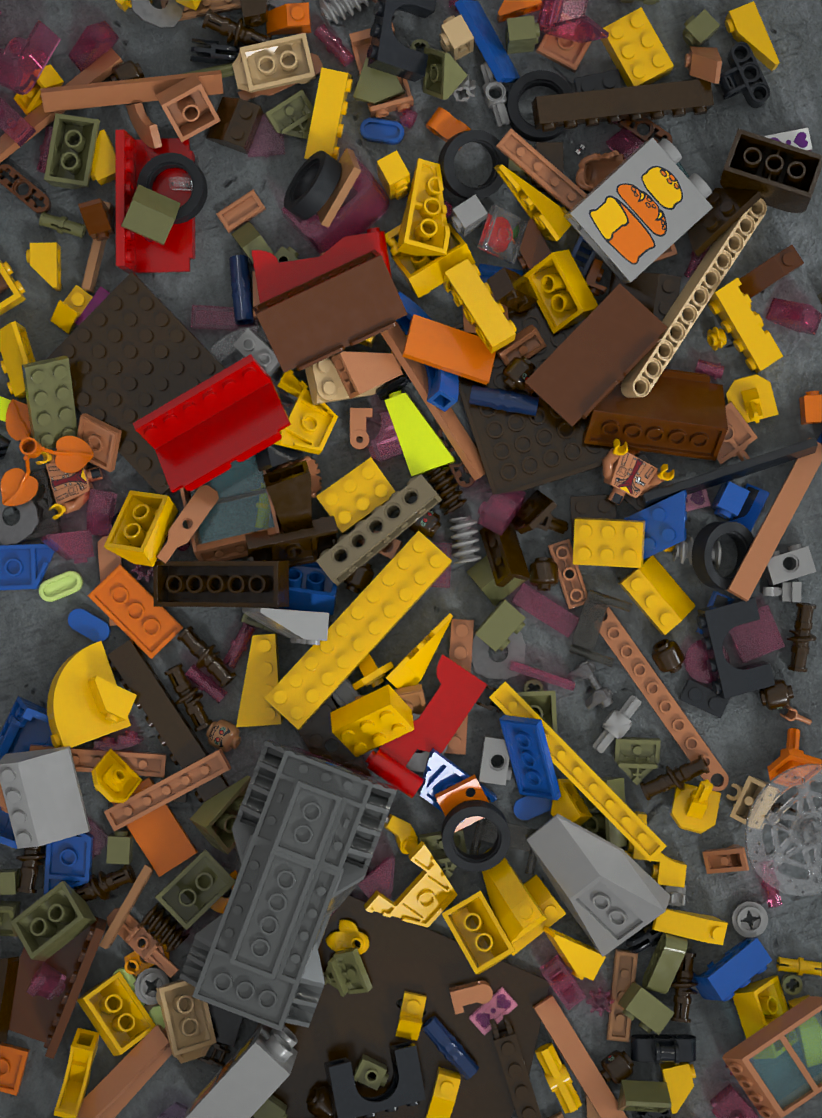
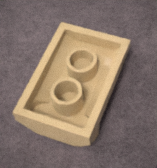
[232,33,316,93]
[305,351,386,405]
[156,979,217,1064]

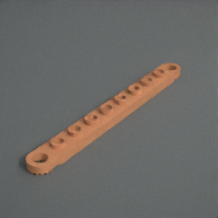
[589,604,729,791]

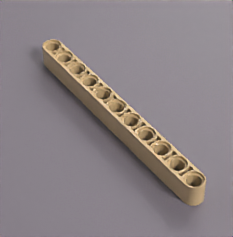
[621,198,767,398]

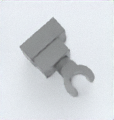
[763,582,802,602]
[662,885,686,906]

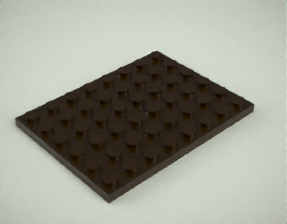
[47,272,226,495]
[451,301,614,501]

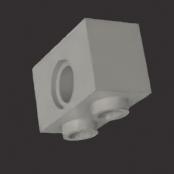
[451,194,488,237]
[233,328,280,376]
[764,543,816,585]
[478,735,512,786]

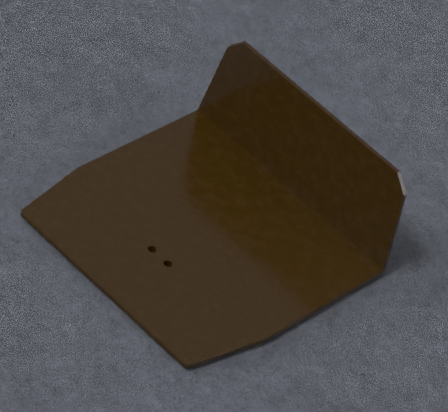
[251,895,550,1118]

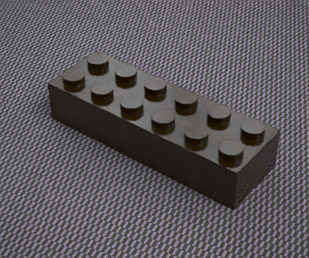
[153,561,289,608]

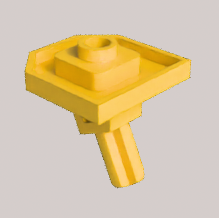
[726,374,779,423]
[352,654,395,691]
[91,749,142,803]
[670,779,721,834]

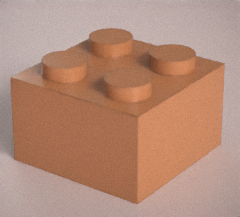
[156,74,221,142]

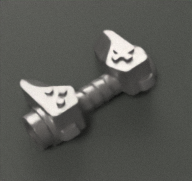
[568,659,613,709]

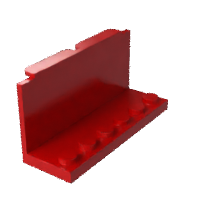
[115,130,195,274]
[133,354,291,493]

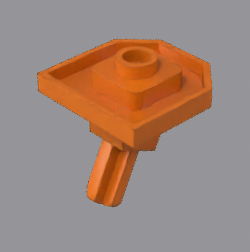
[767,728,822,787]

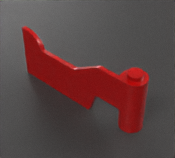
[252,227,392,303]
[365,654,488,798]

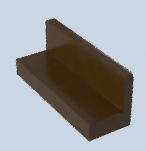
[480,518,530,587]

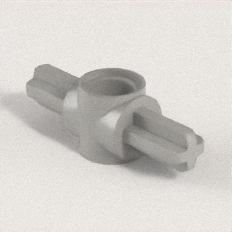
[480,62,510,127]
[592,695,641,753]

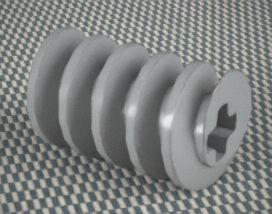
[319,0,369,28]
[449,517,481,564]
[673,537,722,569]

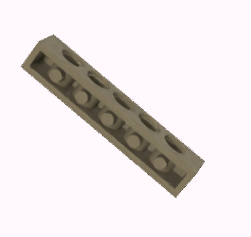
[316,474,442,586]

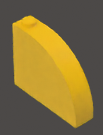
[47,641,131,748]

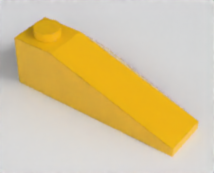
[396,158,450,257]
[494,164,571,241]
[386,613,453,689]
[482,848,547,944]

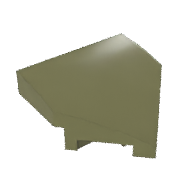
[353,57,405,105]
[264,90,314,140]
[614,737,661,785]
[419,829,467,879]
[324,947,373,997]

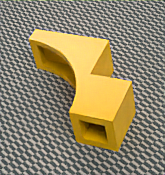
[627,811,687,888]
[54,1028,100,1118]

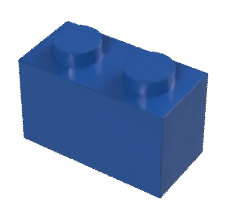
[710,481,750,519]

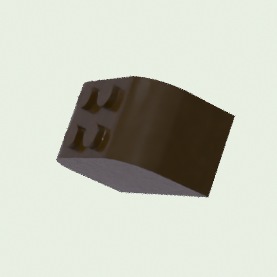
[720,129,822,213]

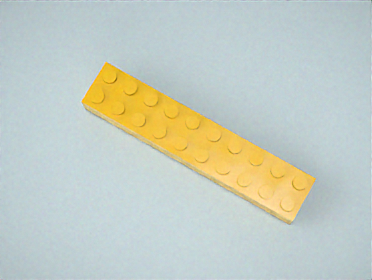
[264,531,452,731]

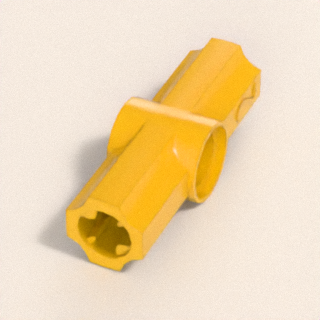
[535,1042,582,1114]

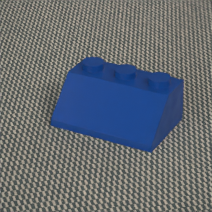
[279,562,338,615]

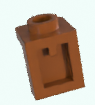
[585,259,607,296]

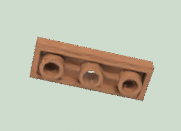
[548,539,590,609]

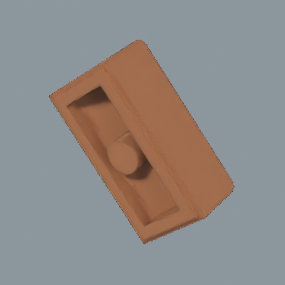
[496,325,547,366]

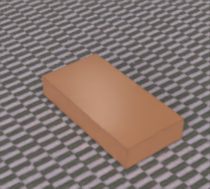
[216,190,266,233]

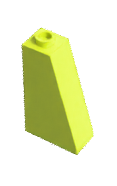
[384,390,456,477]

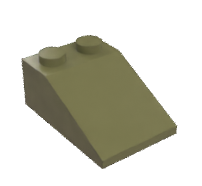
[190,775,251,855]
[155,849,236,930]

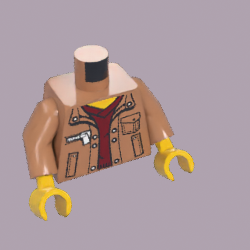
[602,439,674,505]
[36,452,103,520]

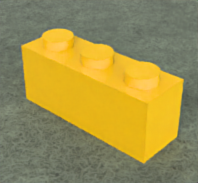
[377,150,410,200]

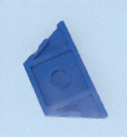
[623,490,687,559]
[0,543,57,590]
[418,748,497,812]
[44,832,93,895]

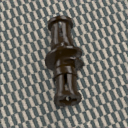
[202,9,272,47]
[786,602,817,672]
[177,626,237,688]
[164,663,213,732]
[640,755,710,801]
[16,846,46,893]
[74,864,136,902]
[670,952,698,1023]

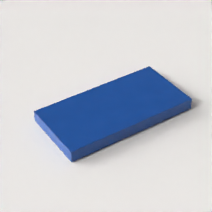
[455,0,520,83]
[499,715,561,800]

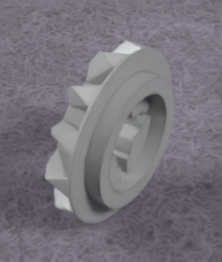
[731,901,768,938]
[134,968,169,1005]

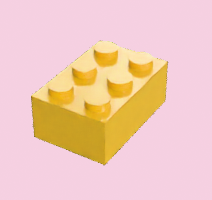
[599,7,674,87]
[316,457,396,534]
[573,517,645,568]
[330,684,414,757]

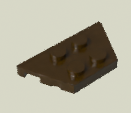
[687,188,761,257]

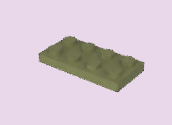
[22,355,78,449]

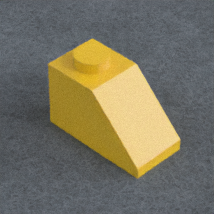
[13,64,64,115]
[90,129,116,186]
[26,242,61,291]
[88,676,137,723]
[551,779,592,826]
[660,1062,696,1114]

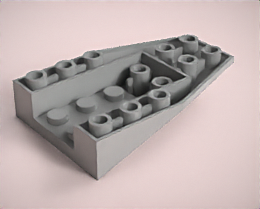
[527,814,671,957]

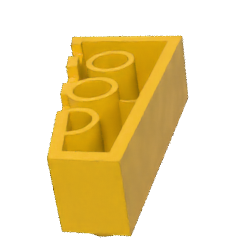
[304,68,353,160]
[443,259,517,354]
[708,278,783,374]
[236,633,283,727]

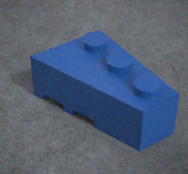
[692,938,772,1002]

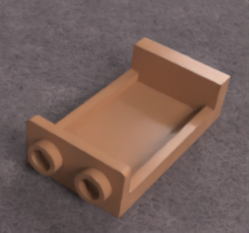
[349,23,414,118]

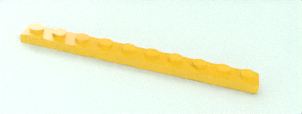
[489,681,667,862]

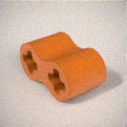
[425,107,471,150]

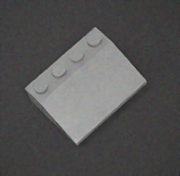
[241,607,329,645]
[0,746,91,849]

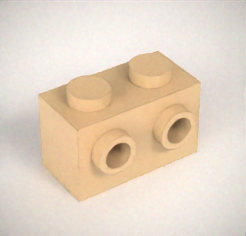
[439,15,474,61]

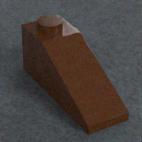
[739,245,804,299]

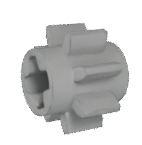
[451,74,476,102]

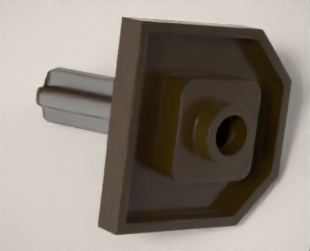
[509,490,568,534]

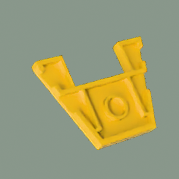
[274,370,338,455]
[363,841,457,928]

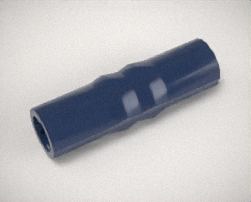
[229,255,254,325]
[469,385,539,416]
[421,1015,479,1080]

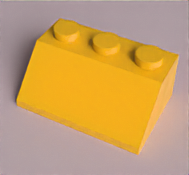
[392,223,475,298]
[523,249,598,334]
[0,321,36,399]
[104,490,178,567]
[618,556,696,635]
[512,874,566,956]
[442,890,515,974]
[77,971,156,1056]
[733,975,799,1058]

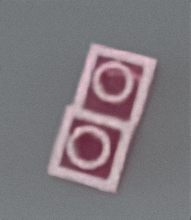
[93,730,144,751]

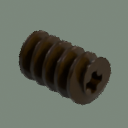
[423,466,467,516]
[140,903,190,953]

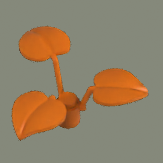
[0,399,94,506]

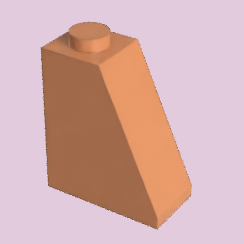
[331,351,403,399]

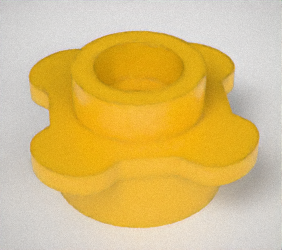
[707,327,727,351]

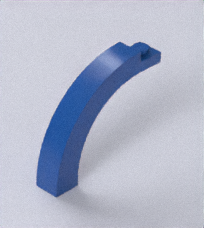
[396,291,459,412]

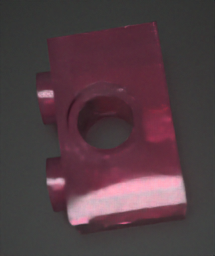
[540,955,586,1010]
[710,1084,759,1118]

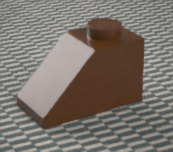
[78,198,115,241]
[517,218,551,272]

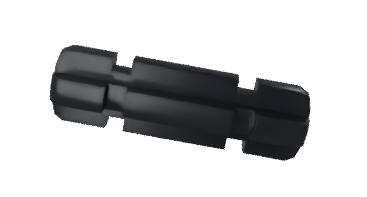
[376,372,411,400]

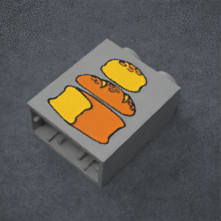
[564,138,713,284]
[183,1024,298,1118]

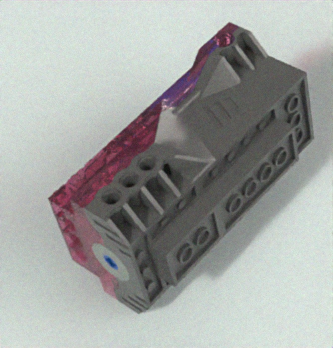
[179,739,398,1031]

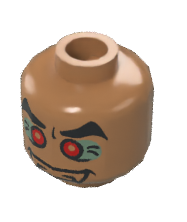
[206,719,241,753]

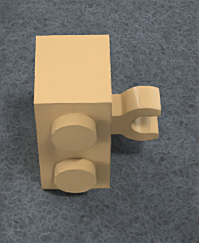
[726,776,778,829]

